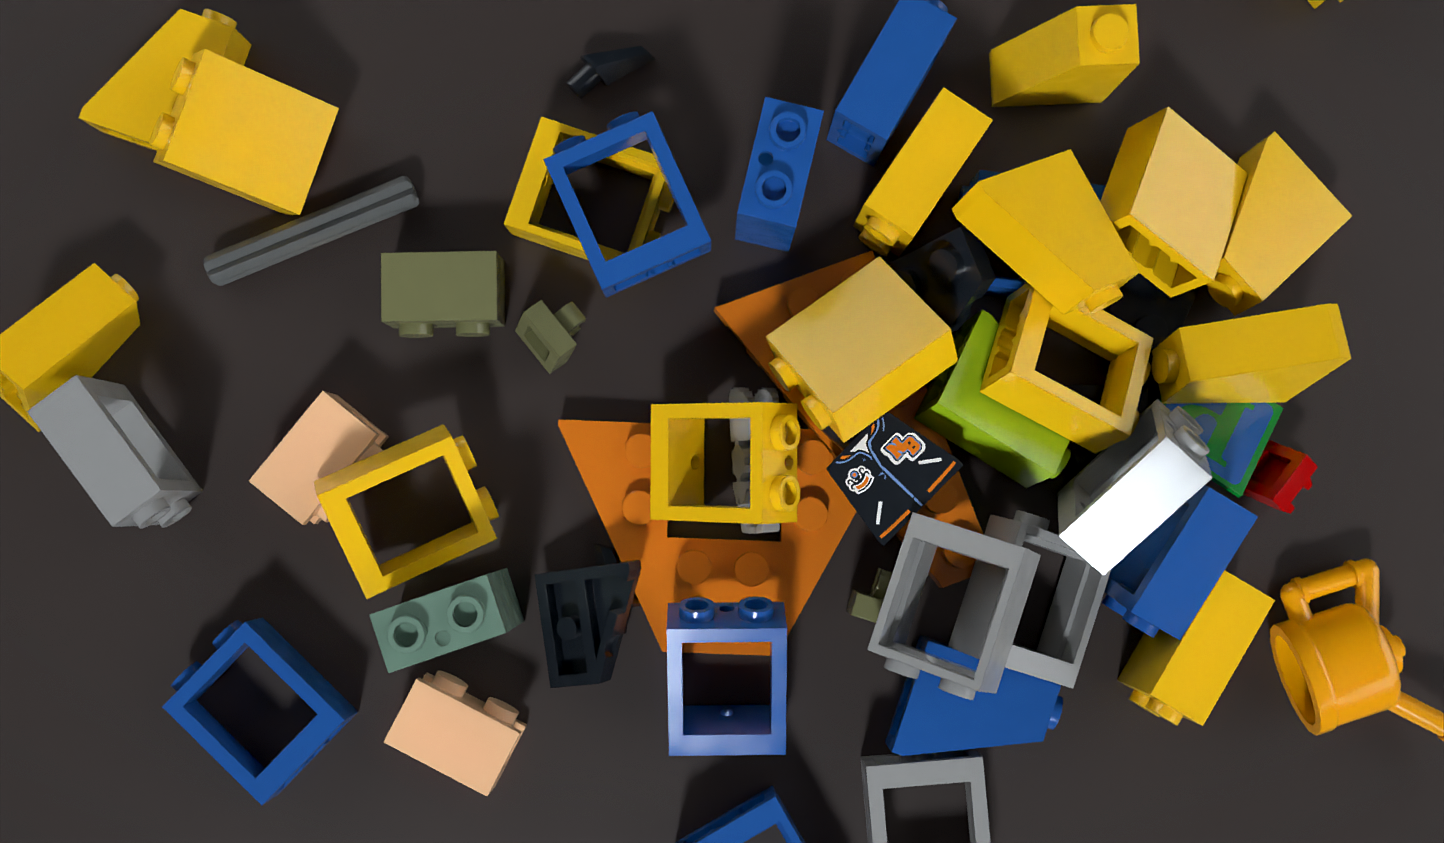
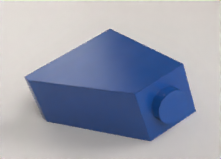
[885,635,1063,756]

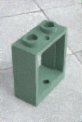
[369,568,525,673]

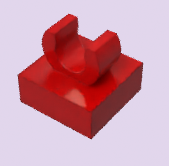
[1243,440,1318,514]

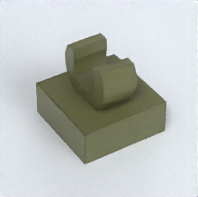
[515,300,586,374]
[846,568,893,623]

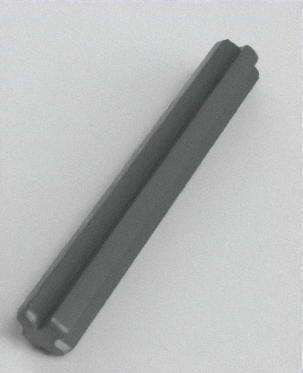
[203,176,419,286]

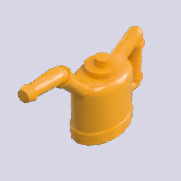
[1270,558,1444,741]

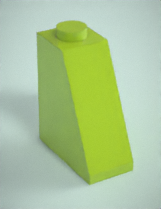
[914,309,1071,488]

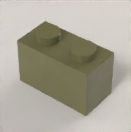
[381,251,505,338]

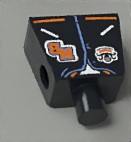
[821,412,963,546]

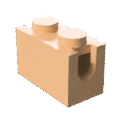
[249,391,389,525]
[384,670,527,796]

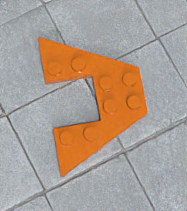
[558,420,857,656]

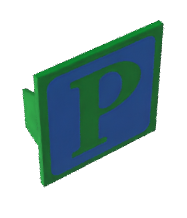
[1158,394,1284,498]

